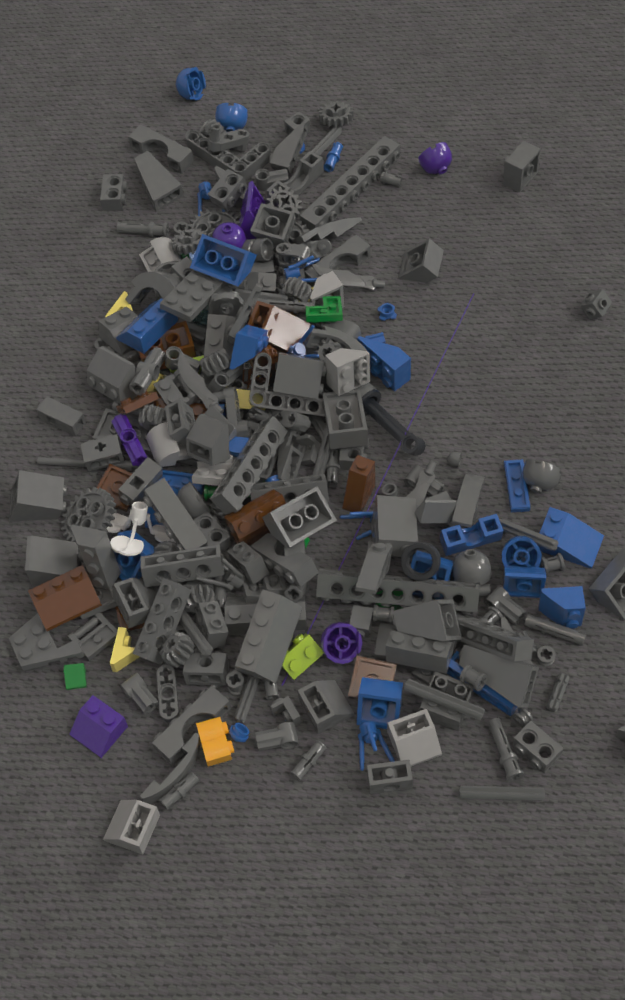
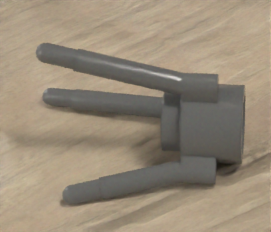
[196,558,245,590]

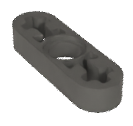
[157,665,179,723]

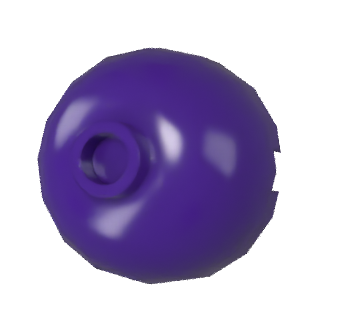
[418,142,452,175]
[212,222,246,248]
[320,622,362,664]

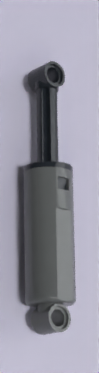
[304,345,426,456]

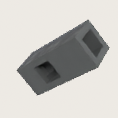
[36,396,86,436]
[118,457,163,506]

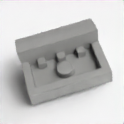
[139,237,182,272]
[146,422,193,467]
[192,454,237,486]

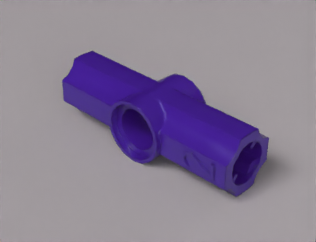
[111,414,147,467]

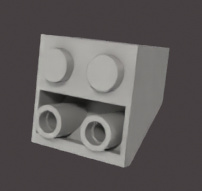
[325,348,370,396]
[387,709,442,766]
[103,800,160,855]

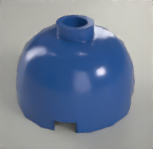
[176,67,206,100]
[215,103,248,132]
[502,536,542,568]

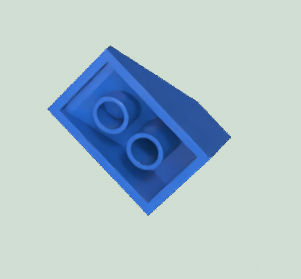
[539,507,604,569]

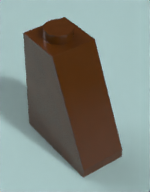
[342,455,376,512]

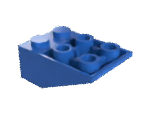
[357,336,411,391]

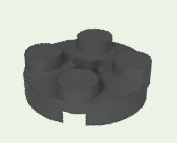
[208,291,245,318]

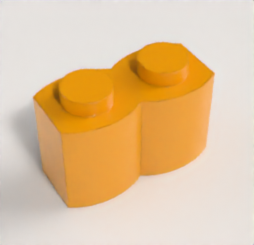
[196,717,234,767]

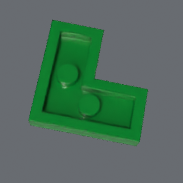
[305,296,343,323]

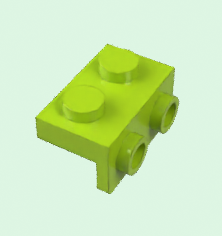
[282,633,324,680]

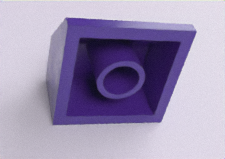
[69,695,128,758]

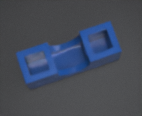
[439,514,504,556]

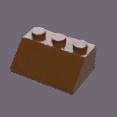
[138,321,196,370]
[224,489,286,545]
[28,565,102,631]

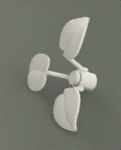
[107,502,176,556]

